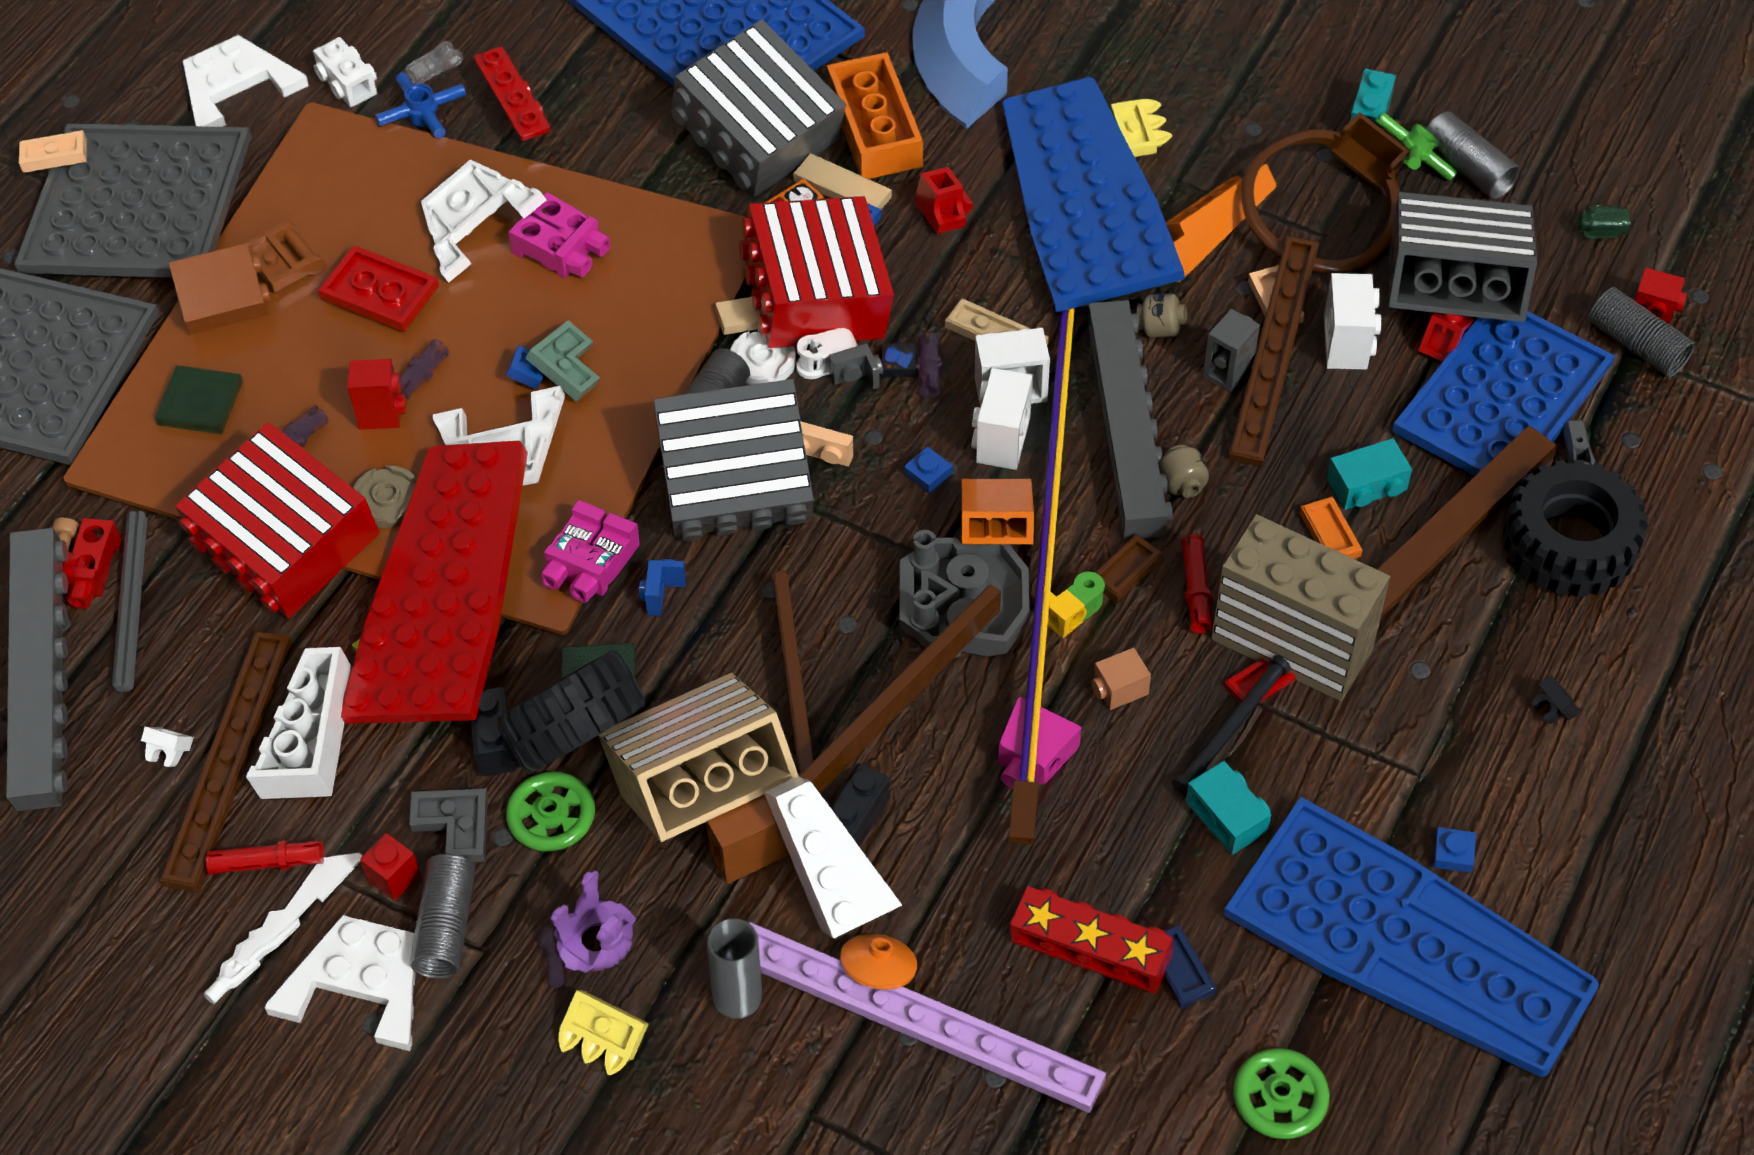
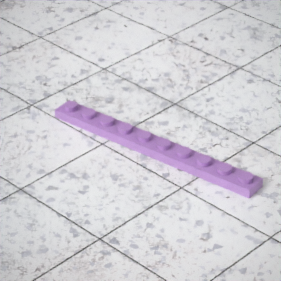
[749,922,1106,1113]

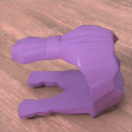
[551,871,636,972]

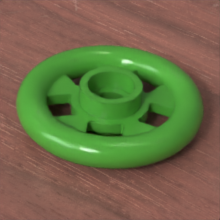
[506,772,595,852]
[1233,1048,1329,1139]

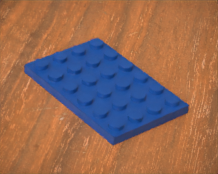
[1392,311,1615,496]

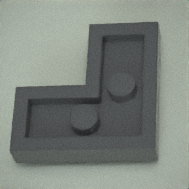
[409,789,488,862]

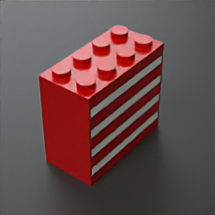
[739,196,894,348]
[175,421,380,619]

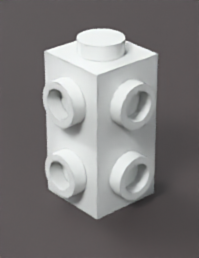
[313,37,377,108]

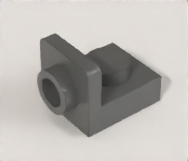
[829,343,883,389]

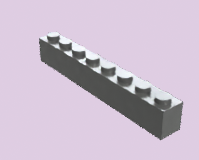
[1087,300,1173,540]
[7,528,68,811]

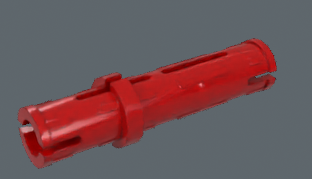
[1181,534,1214,633]
[206,839,324,875]

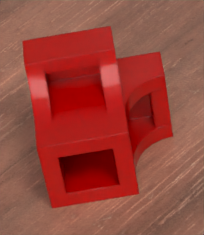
[914,167,973,234]

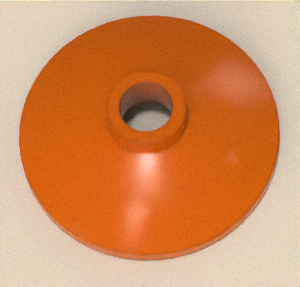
[840,934,917,990]

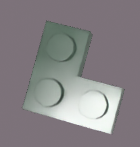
[525,320,600,402]

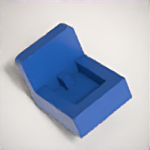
[639,559,686,616]

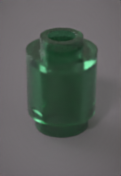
[1578,205,1630,238]

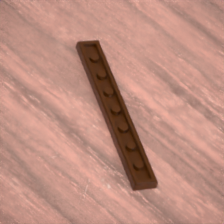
[1229,236,1319,467]
[1377,425,1556,619]
[773,571,813,775]
[799,584,1001,793]
[160,631,292,893]

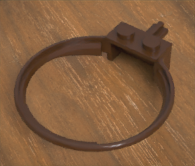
[1241,112,1410,274]

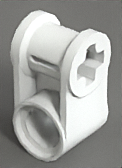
[796,328,858,379]

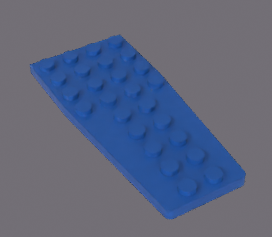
[1003,77,1185,312]
[1223,797,1599,1077]

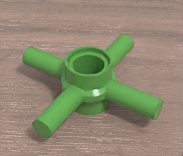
[1375,112,1457,181]

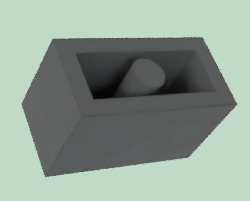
[1203,309,1260,392]

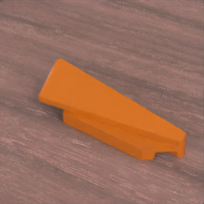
[1166,163,1276,282]

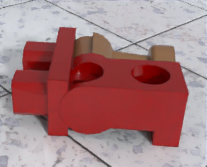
[52,517,122,609]

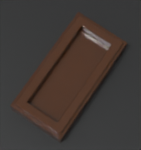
[1095,534,1163,603]

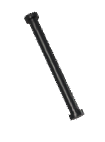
[1172,655,1291,795]

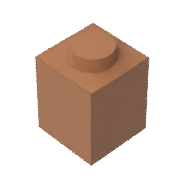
[1091,647,1151,710]

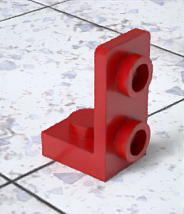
[1418,312,1478,362]

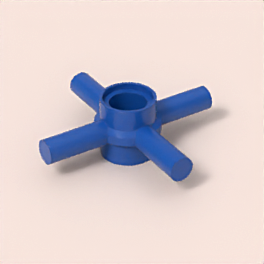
[375,73,466,138]

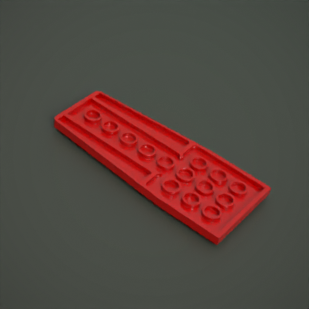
[341,441,528,724]

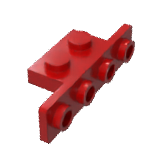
[474,47,550,141]

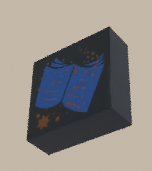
[882,343,916,377]

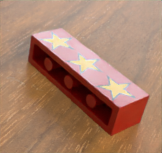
[1010,886,1173,994]

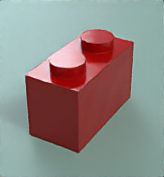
[347,359,407,430]

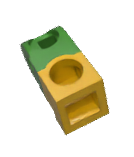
[1048,571,1105,638]

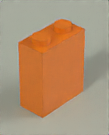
[961,479,1034,544]

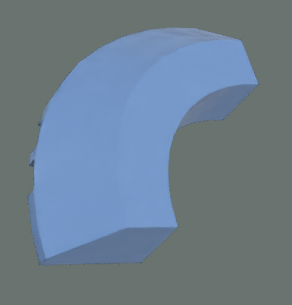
[913,0,1008,129]

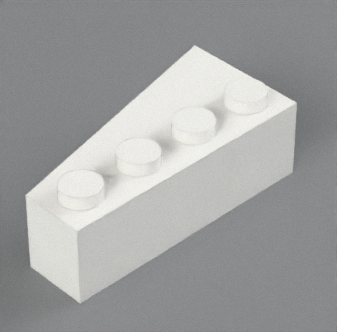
[246,647,352,799]
[764,776,902,938]

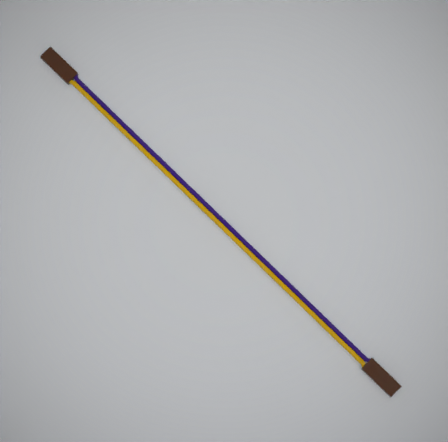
[1009,308,1075,845]

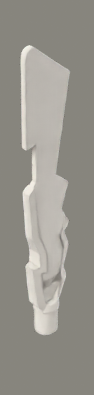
[203,853,362,1004]

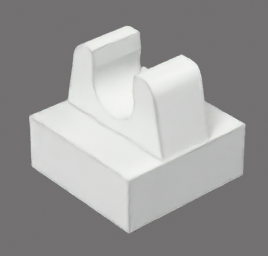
[141,727,193,767]

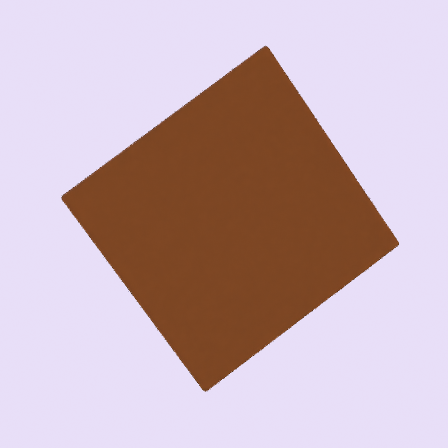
[64,102,747,635]

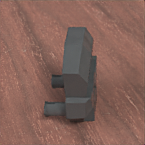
[900,530,1030,658]

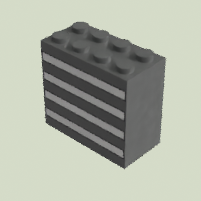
[671,19,846,198]
[1389,192,1537,322]
[654,379,814,541]

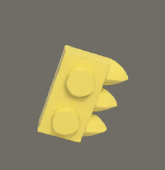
[1111,99,1172,157]
[559,990,649,1075]

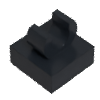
[1531,675,1582,724]

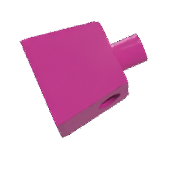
[998,697,1081,789]

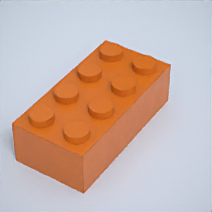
[827,52,923,179]

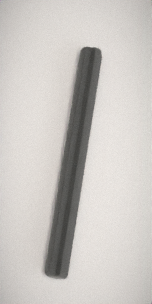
[112,510,147,693]

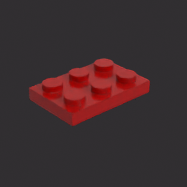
[318,245,439,332]

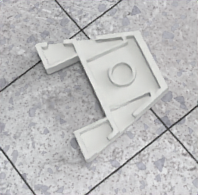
[183,35,309,127]
[421,160,546,282]
[433,386,565,486]
[265,915,415,1051]

